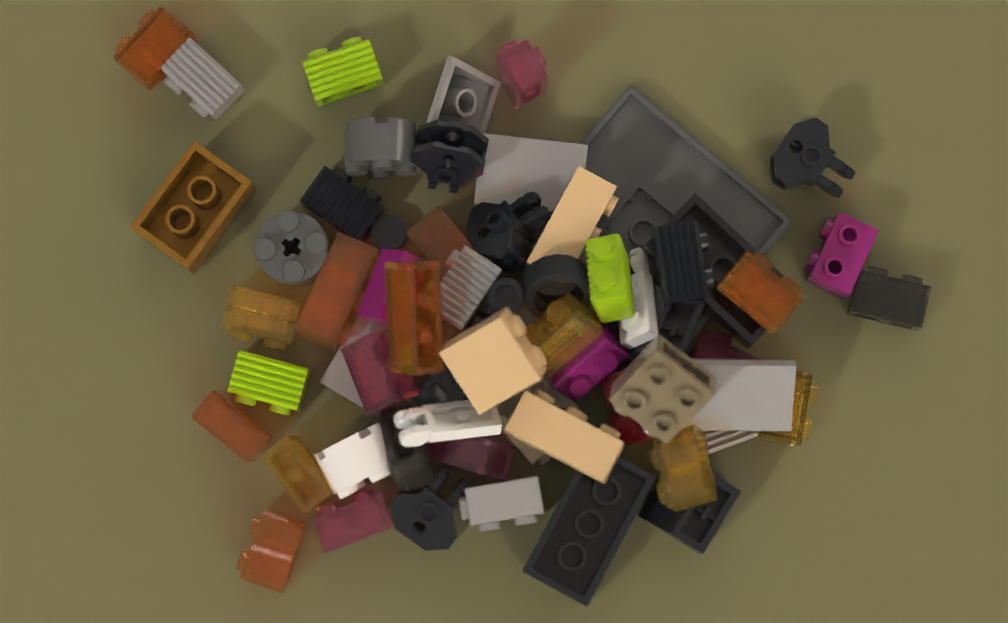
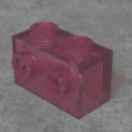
[495,39,548,109]
[341,328,419,416]
[312,489,395,553]

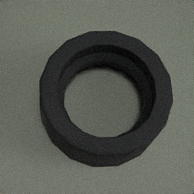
[521,254,591,322]

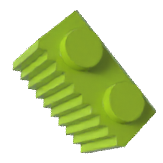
[302,37,384,107]
[584,234,635,323]
[227,350,311,417]

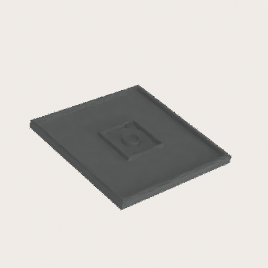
[521,84,794,363]

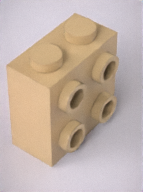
[439,307,547,414]

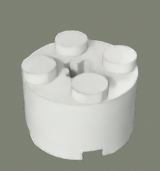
[314,422,398,499]

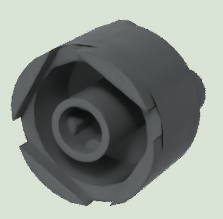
[345,117,417,181]
[255,210,331,287]

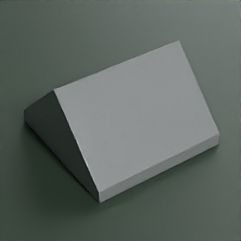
[426,56,501,133]

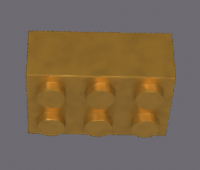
[130,141,257,274]

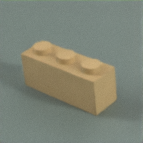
[527,166,619,285]
[505,390,625,485]

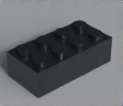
[643,193,802,349]
[522,456,656,607]

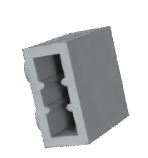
[459,476,544,532]

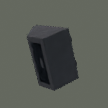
[616,285,705,358]
[637,454,741,554]

